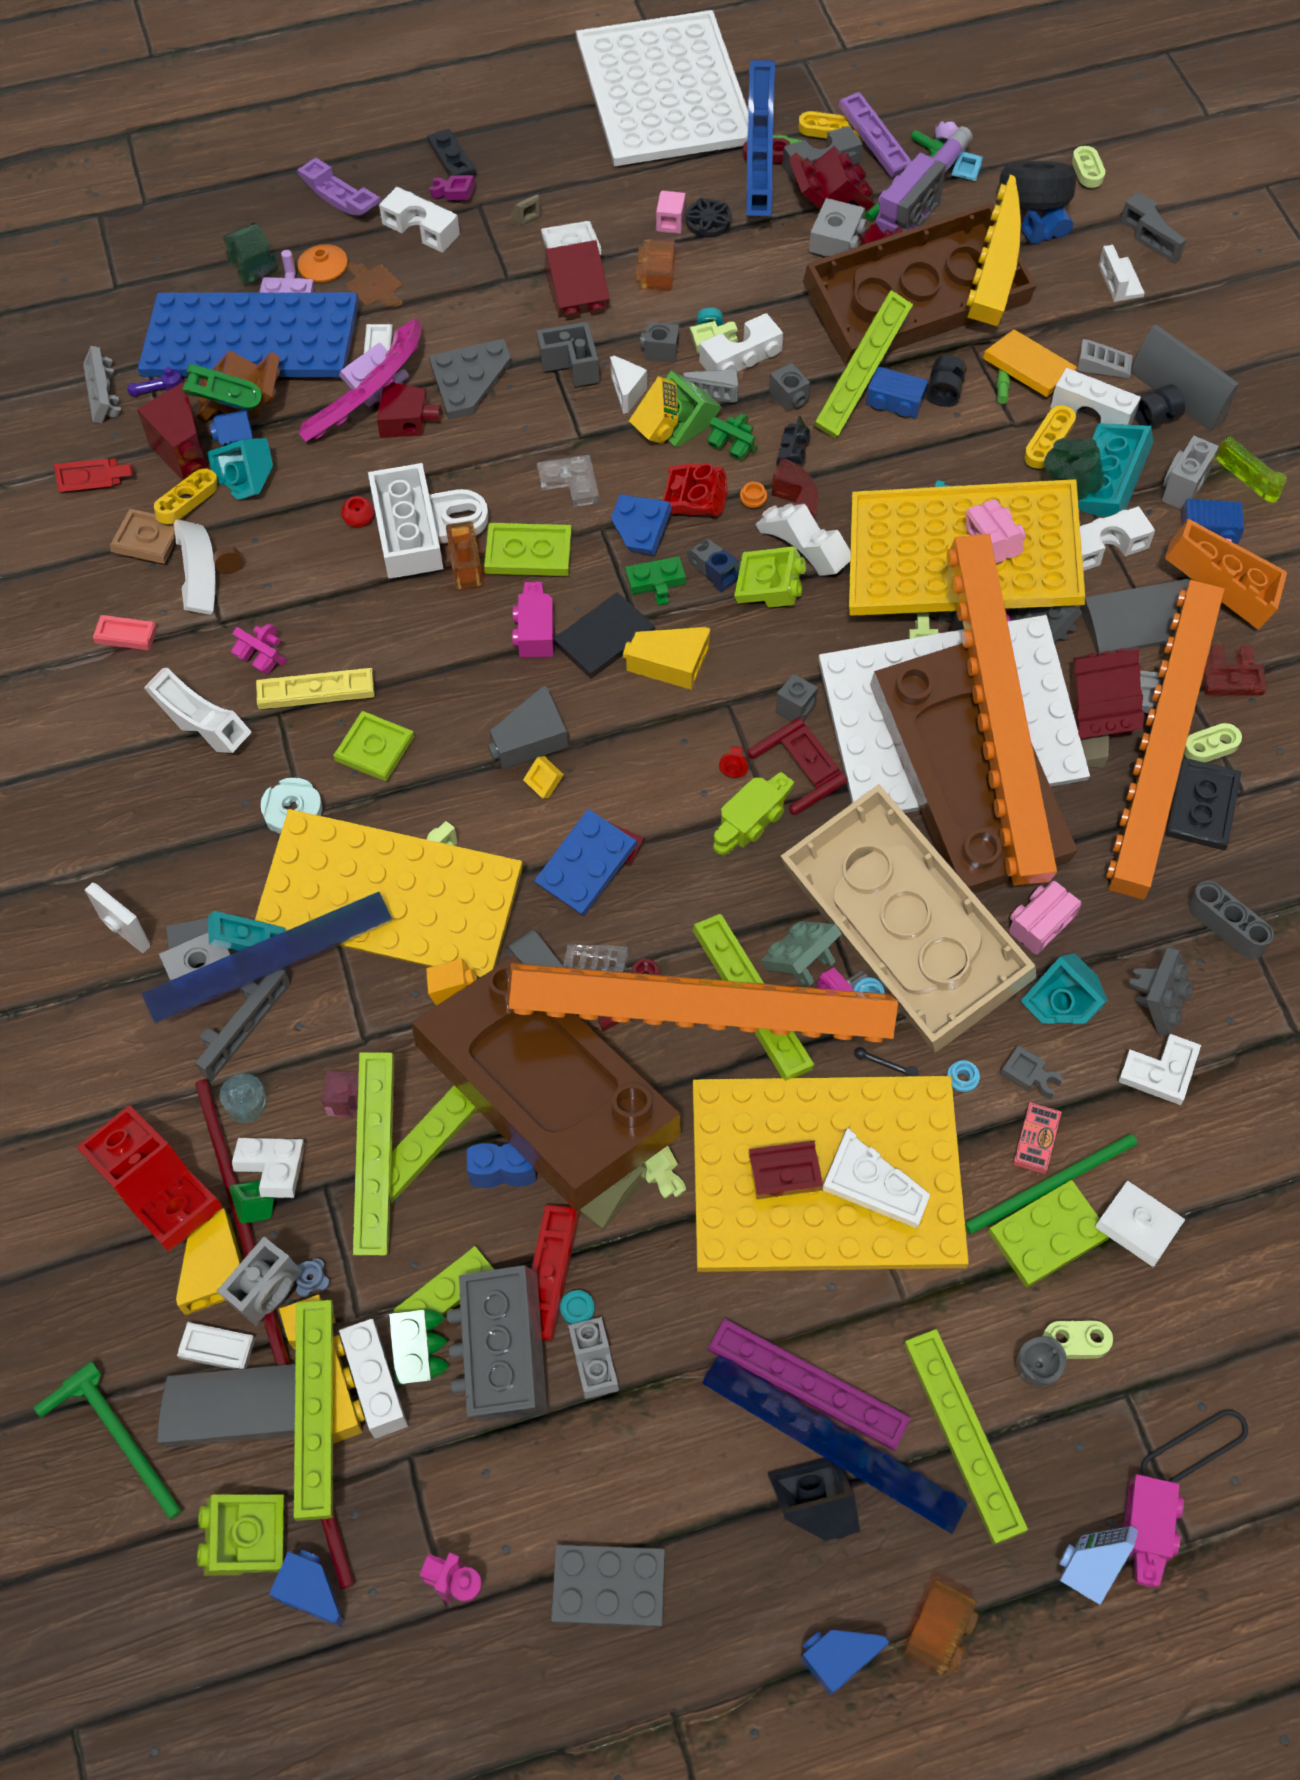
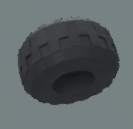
[999,161,1076,209]

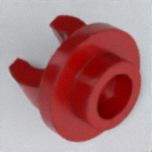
[719,746,749,778]

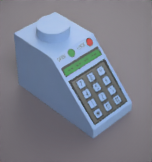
[1059,1526,1138,1605]

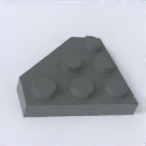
[429,339,511,420]

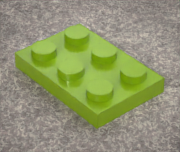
[484,523,572,576]
[988,1180,1110,1288]

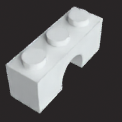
[379,187,460,253]
[699,313,783,372]
[1050,368,1141,425]
[1080,506,1155,571]
[339,1318,408,1439]

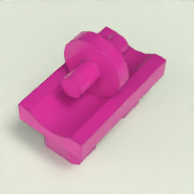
[231,624,287,675]
[419,1553,482,1603]

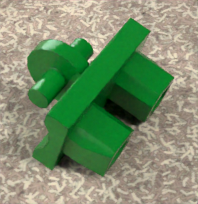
[707,413,758,462]

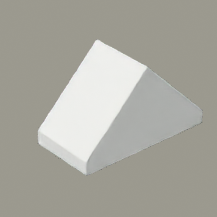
[610,356,647,414]

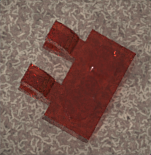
[1203,645,1267,695]

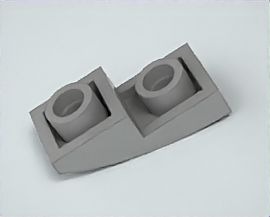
[568,1317,619,1399]

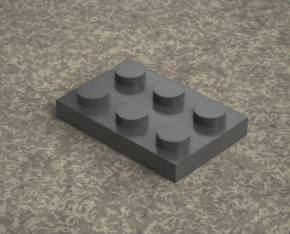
[551,1545,665,1628]

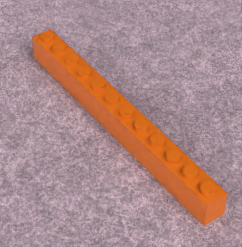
[947,534,1057,886]
[1106,580,1225,900]
[507,963,898,1042]

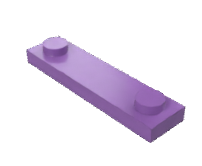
[838,92,911,178]

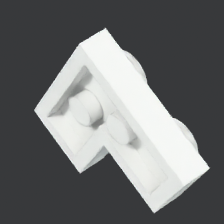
[1118,1034,1201,1105]
[232,1138,305,1198]

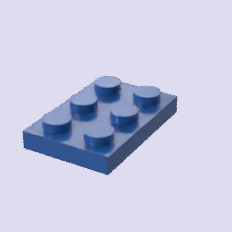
[534,809,638,917]

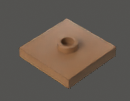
[110,509,183,564]

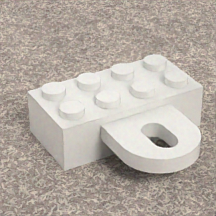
[368,463,488,579]

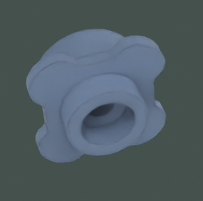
[296,1258,329,1297]

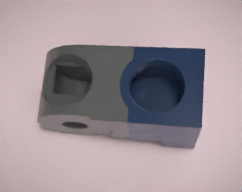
[687,539,739,592]

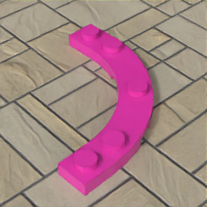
[299,318,422,442]

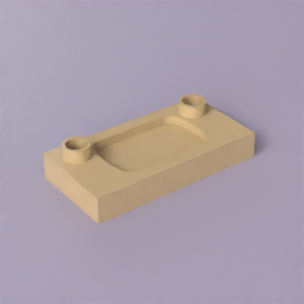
[781,784,1036,1053]

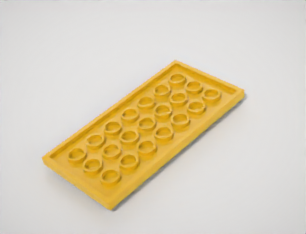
[255,809,524,979]

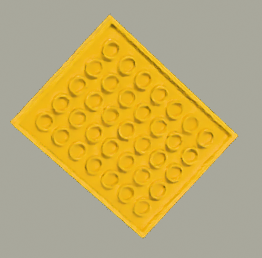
[849,479,1085,616]
[693,1076,969,1272]

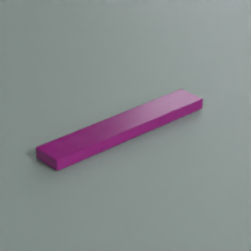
[708,1318,911,1452]

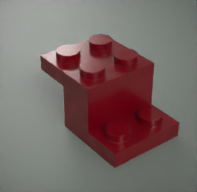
[789,146,875,211]

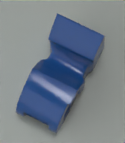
[1021,207,1074,245]

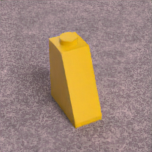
[623,627,711,690]
[176,1208,242,1315]

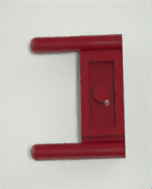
[747,717,848,815]

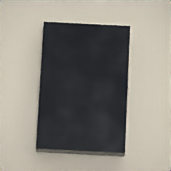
[553,592,655,679]
[1165,757,1242,851]

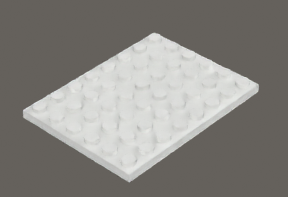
[576,10,748,166]
[818,615,1090,813]

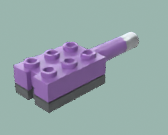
[876,127,973,232]

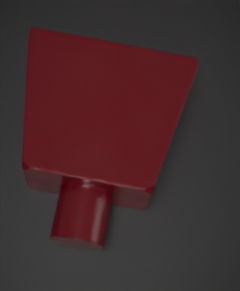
[377,382,442,438]

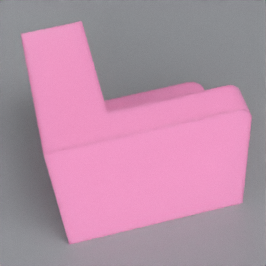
[656,191,685,234]

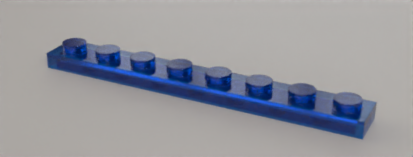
[141,891,392,1024]
[702,1356,968,1534]

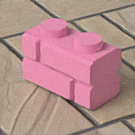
[966,499,1025,563]
[1009,881,1081,954]

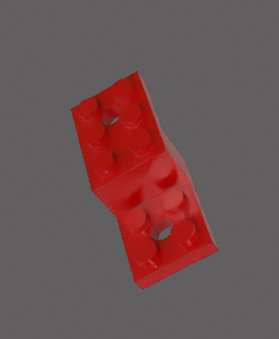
[76,1105,223,1252]

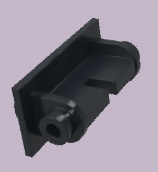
[776,416,811,475]

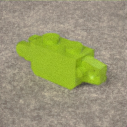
[713,772,794,856]

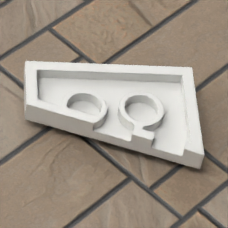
[823,1128,930,1228]

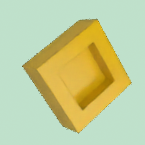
[523,756,564,799]

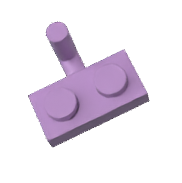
[260,250,315,293]

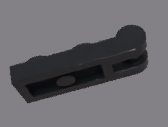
[428,128,476,178]

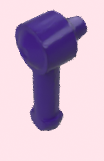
[127,367,184,397]

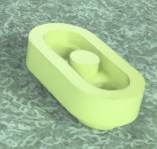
[1072,146,1105,188]
[1184,723,1242,763]
[1042,1321,1113,1359]

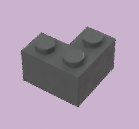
[536,321,599,387]

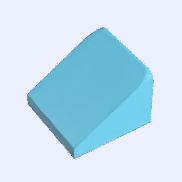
[952,152,983,182]

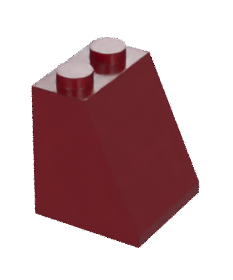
[544,240,610,319]
[137,382,207,481]

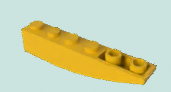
[966,175,1021,326]

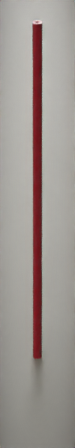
[195,1079,355,1590]

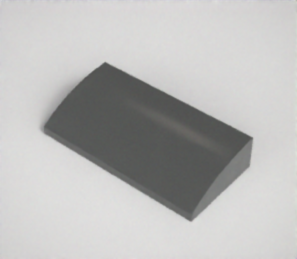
[1131,324,1239,432]
[1081,578,1192,653]
[157,1364,296,1448]

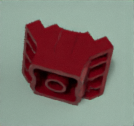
[1070,646,1145,739]

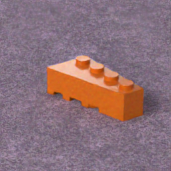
[1165,519,1287,630]

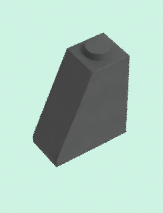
[487,686,568,769]

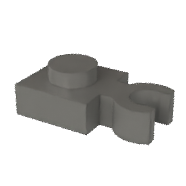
[1000,1045,1063,1099]

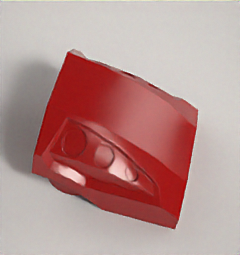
[662,463,728,516]

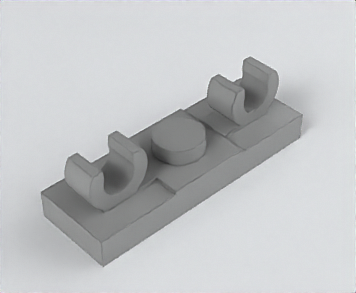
[83,346,121,423]

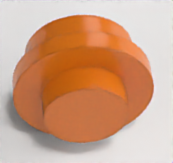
[740,482,767,508]

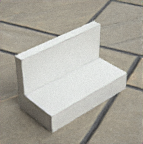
[1098,245,1145,302]

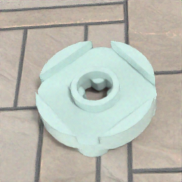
[261,778,322,833]

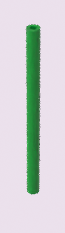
[965,1133,1137,1235]

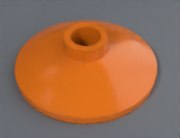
[297,244,348,283]

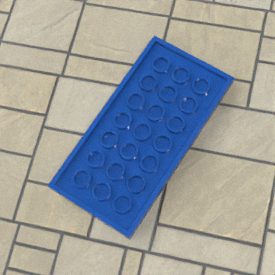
[138,292,359,377]

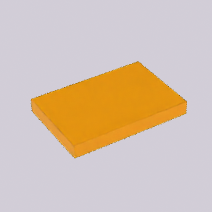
[983,329,1078,397]

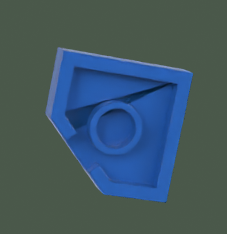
[611,494,672,556]

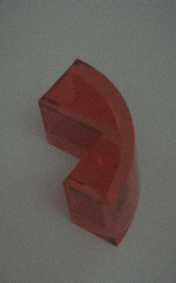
[771,458,818,522]

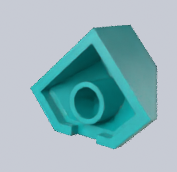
[207,438,273,500]
[1021,953,1108,1024]

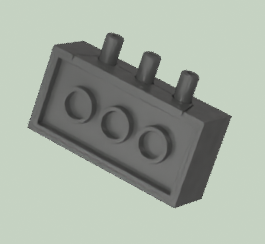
[447,1265,547,1422]

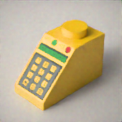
[629,376,678,444]

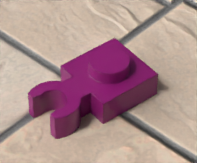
[429,175,476,201]

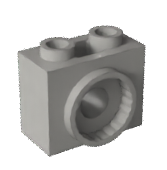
[809,198,867,257]
[1162,436,1219,510]
[159,933,242,1008]
[217,1237,302,1326]

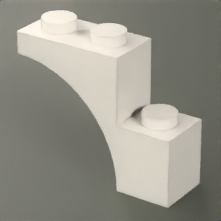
[755,503,851,575]
[144,668,252,753]

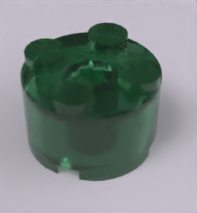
[223,222,278,285]
[1044,438,1105,501]

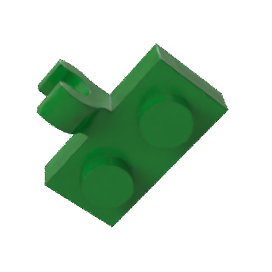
[625,556,686,606]

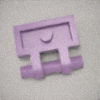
[339,342,409,407]

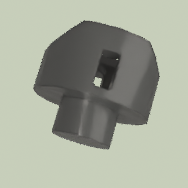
[1016,1336,1067,1388]

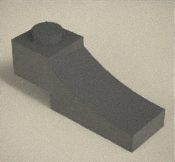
[1120,192,1187,264]

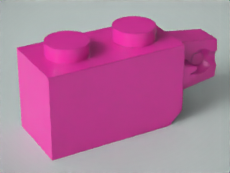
[512,582,554,657]
[1124,1474,1184,1588]

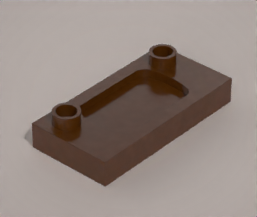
[803,202,1037,366]
[870,643,1078,894]
[411,956,680,1212]

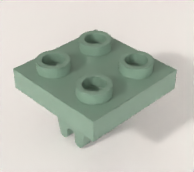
[760,921,842,986]

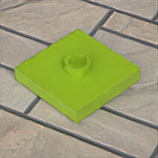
[333,711,415,782]

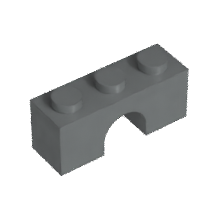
[782,126,863,185]

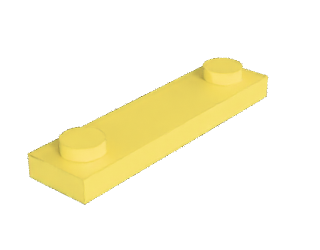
[256,668,375,710]

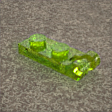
[1216,436,1287,503]

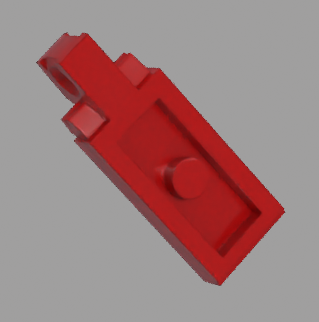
[53,458,134,492]

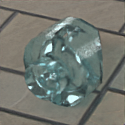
[219,1073,266,1123]

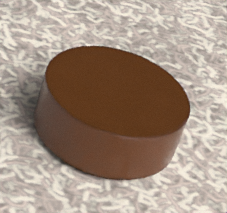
[213,546,243,574]

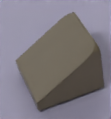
[511,194,541,226]
[1080,734,1109,768]

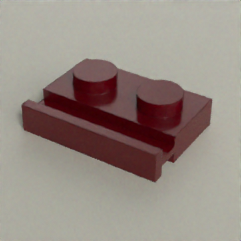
[748,1140,823,1200]

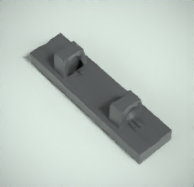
[195,965,291,1082]

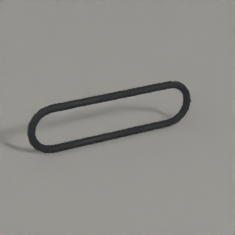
[1141,1410,1248,1483]

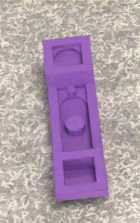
[297,157,381,215]

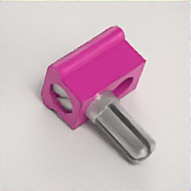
[816,967,868,991]

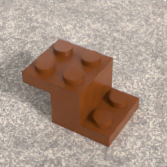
[195,350,280,422]

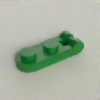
[182,364,261,411]

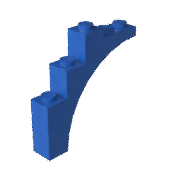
[746,60,775,216]

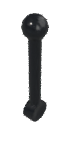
[854,1047,919,1077]

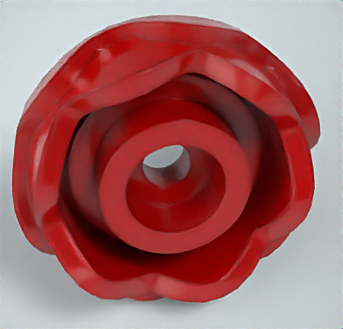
[341,496,375,528]

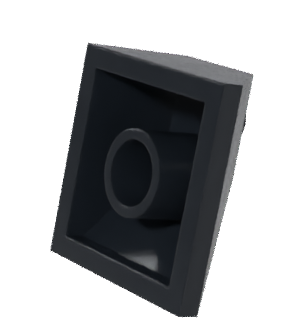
[768,1455,860,1541]

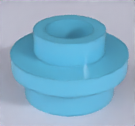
[947,1060,980,1092]

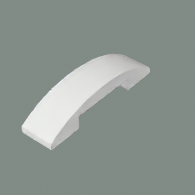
[174,519,215,615]

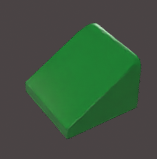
[229,1181,274,1224]

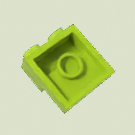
[734,546,806,608]
[197,1495,284,1576]

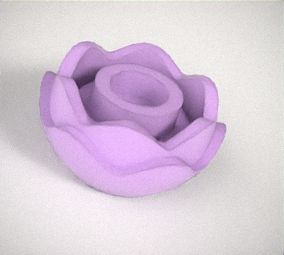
[935,121,958,144]

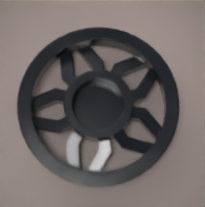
[685,198,732,237]

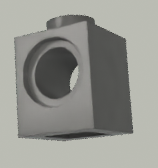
[640,322,679,363]
[769,363,810,412]
[776,673,818,722]

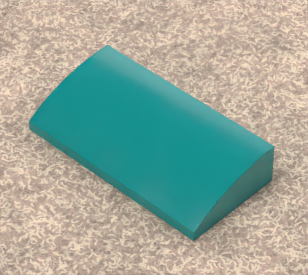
[1075,423,1154,517]

